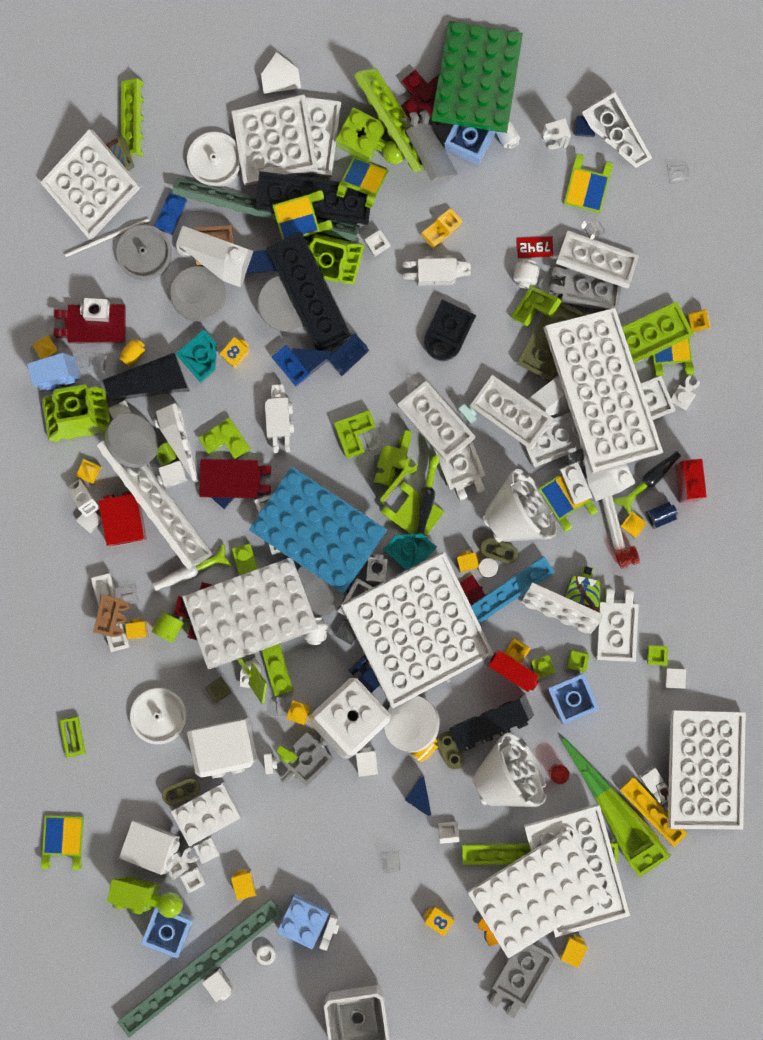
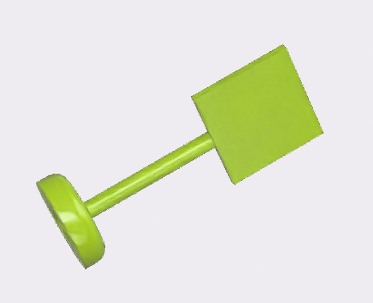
[237,658,267,704]

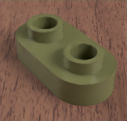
[481,538,518,564]
[438,731,464,769]
[162,778,200,805]

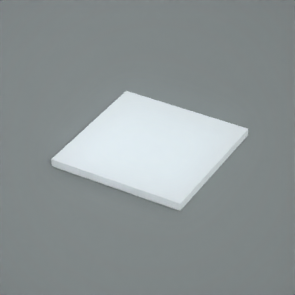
[340,551,494,709]

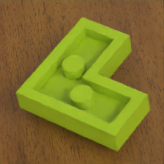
[511,286,562,327]
[334,410,376,459]
[198,417,251,460]

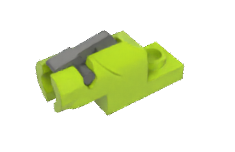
[373,430,412,487]

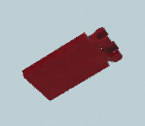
[54,304,126,344]
[199,459,272,499]

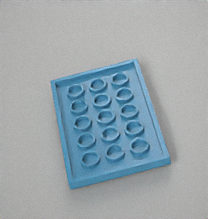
[249,466,387,594]

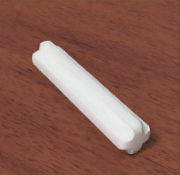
[602,495,625,550]

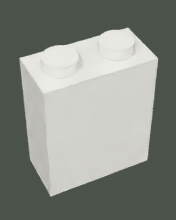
[119,820,180,875]

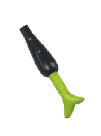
[613,451,681,514]
[417,454,440,534]

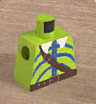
[563,566,600,612]

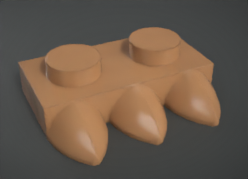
[93,594,130,637]

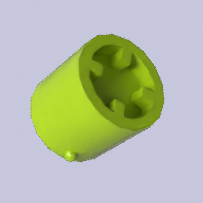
[151,611,184,643]

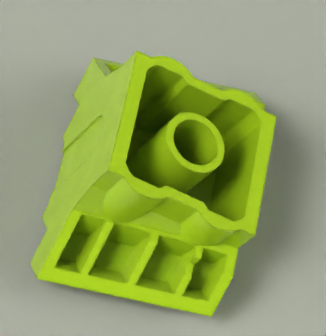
[304,233,365,284]
[42,384,110,442]

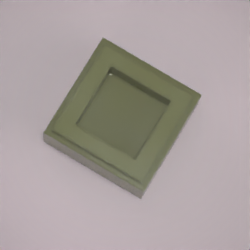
[205,677,232,703]

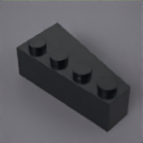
[102,353,190,401]
[449,694,534,751]

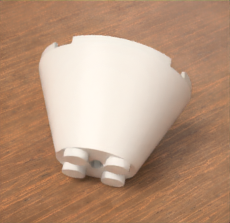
[483,469,557,542]
[471,733,547,807]

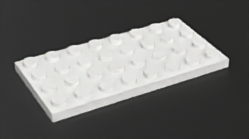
[543,308,663,474]

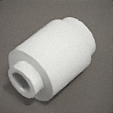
[496,122,520,149]

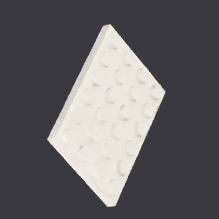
[182,558,318,670]
[668,710,746,830]
[524,804,630,938]
[467,829,608,958]

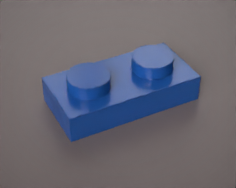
[154,192,187,235]
[272,345,310,387]

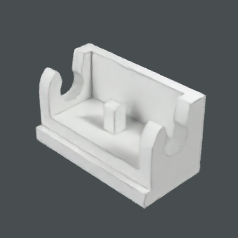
[542,118,571,149]

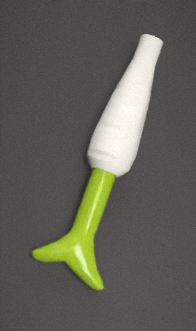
[153,543,231,591]

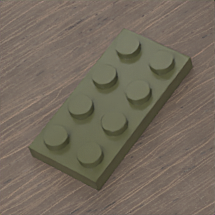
[517,302,586,382]

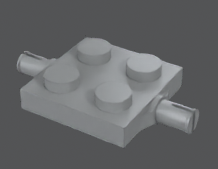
[279,732,334,787]

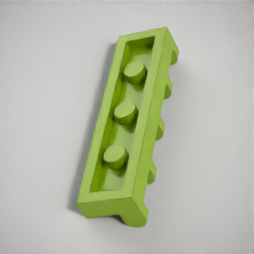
[121,78,144,157]

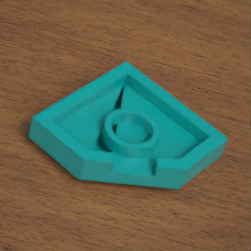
[176,329,217,383]
[383,534,438,570]

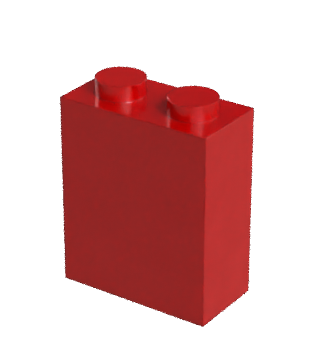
[675,459,707,503]
[98,491,147,547]
[487,650,539,692]

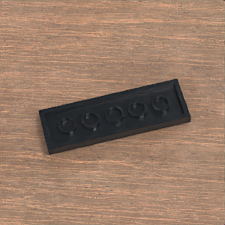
[255,171,370,225]
[266,231,352,351]

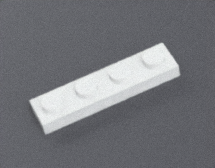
[91,573,130,652]

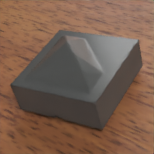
[335,619,356,645]

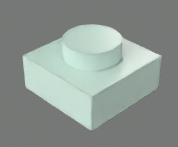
[458,404,477,425]

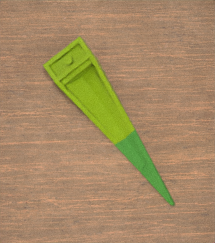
[562,737,671,877]

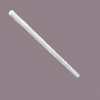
[65,218,149,257]

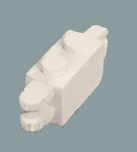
[403,255,471,285]
[265,384,294,453]

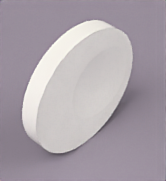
[187,132,241,187]
[130,688,187,744]
[384,696,440,752]

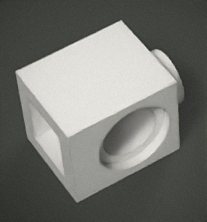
[80,298,110,322]
[157,461,188,488]
[366,554,388,582]
[356,747,378,777]
[202,968,233,1002]

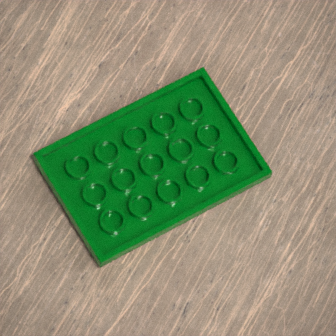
[431,21,523,133]

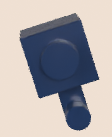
[646,502,678,529]
[348,654,380,693]

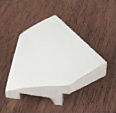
[261,52,301,94]

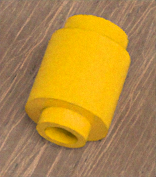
[119,339,146,368]
[410,738,438,762]

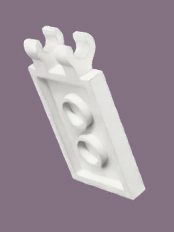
[433,423,486,501]
[596,588,639,662]

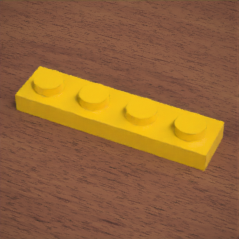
[619,777,687,847]

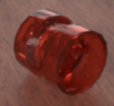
[615,546,640,569]
[548,763,570,784]

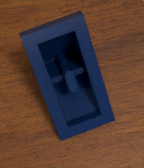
[292,348,331,375]
[405,775,431,816]

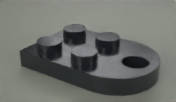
[424,299,476,361]

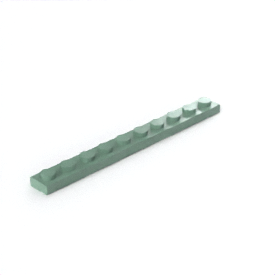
[172,178,360,242]
[117,898,283,1037]

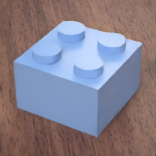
[445,125,496,166]
[27,353,81,391]
[546,673,599,725]
[277,894,330,949]
[141,907,194,958]

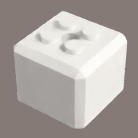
[309,678,390,758]
[187,717,257,779]
[324,985,390,1040]

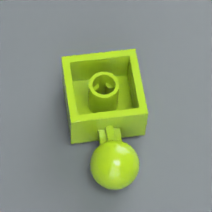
[336,107,405,165]
[107,875,183,918]

